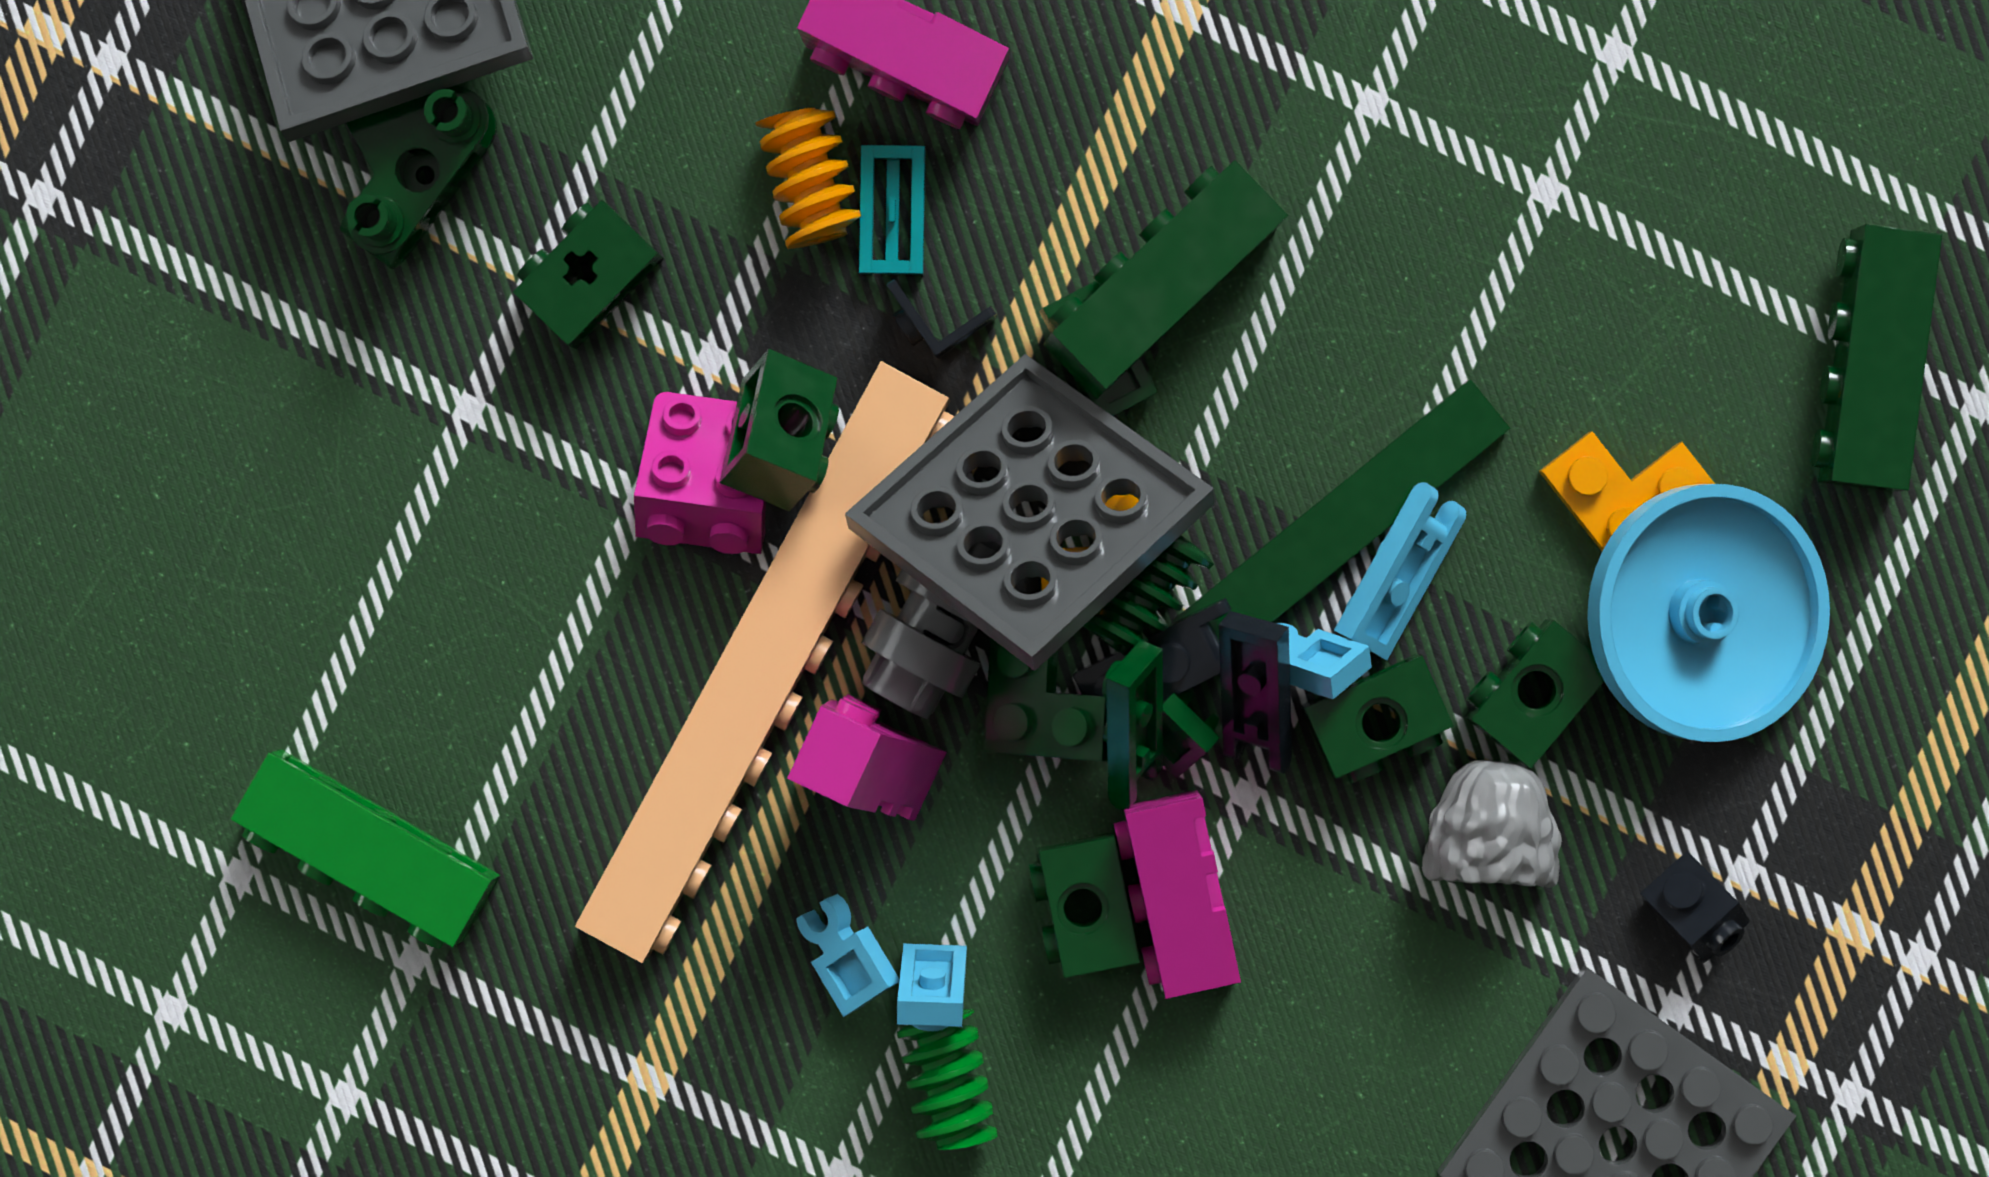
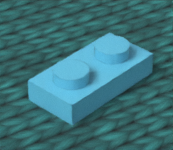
[897,943,967,1031]

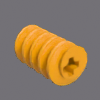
[755,108,861,249]

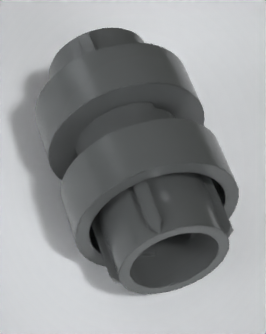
[861,542,998,720]

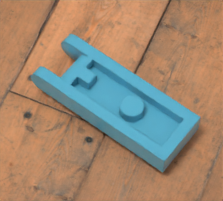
[1334,482,1466,660]

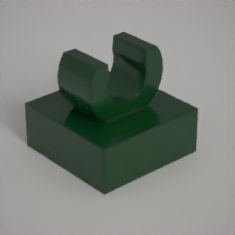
[1163,690,1220,778]

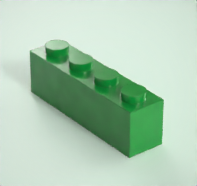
[231,749,500,949]

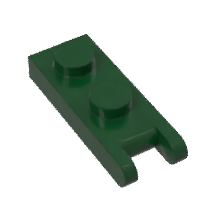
[1102,640,1163,810]

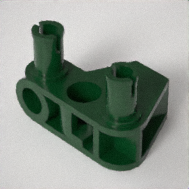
[340,85,497,269]

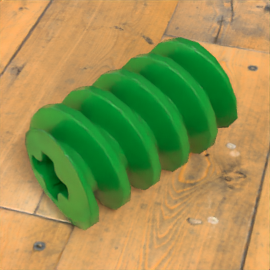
[897,1009,998,1150]

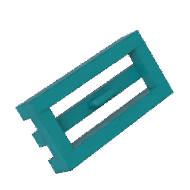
[859,145,926,276]

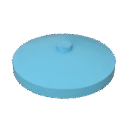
[1588,484,1830,742]

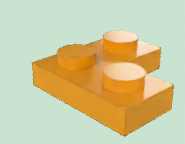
[1539,431,1715,551]

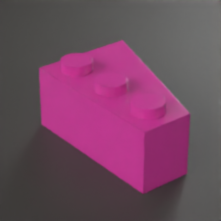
[797,0,1010,129]
[787,694,947,821]
[1114,790,1241,999]

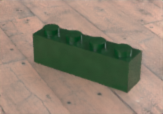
[1043,160,1288,400]
[1811,224,1943,492]

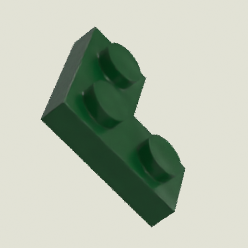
[984,637,1108,761]

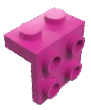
[634,392,766,554]

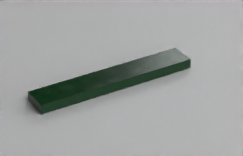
[1172,379,1511,639]

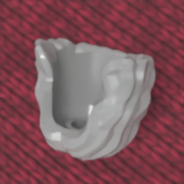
[1422,760,1562,888]

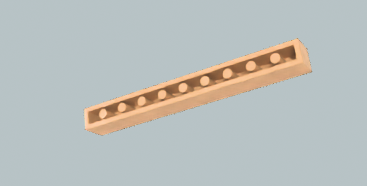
[575,361,954,963]

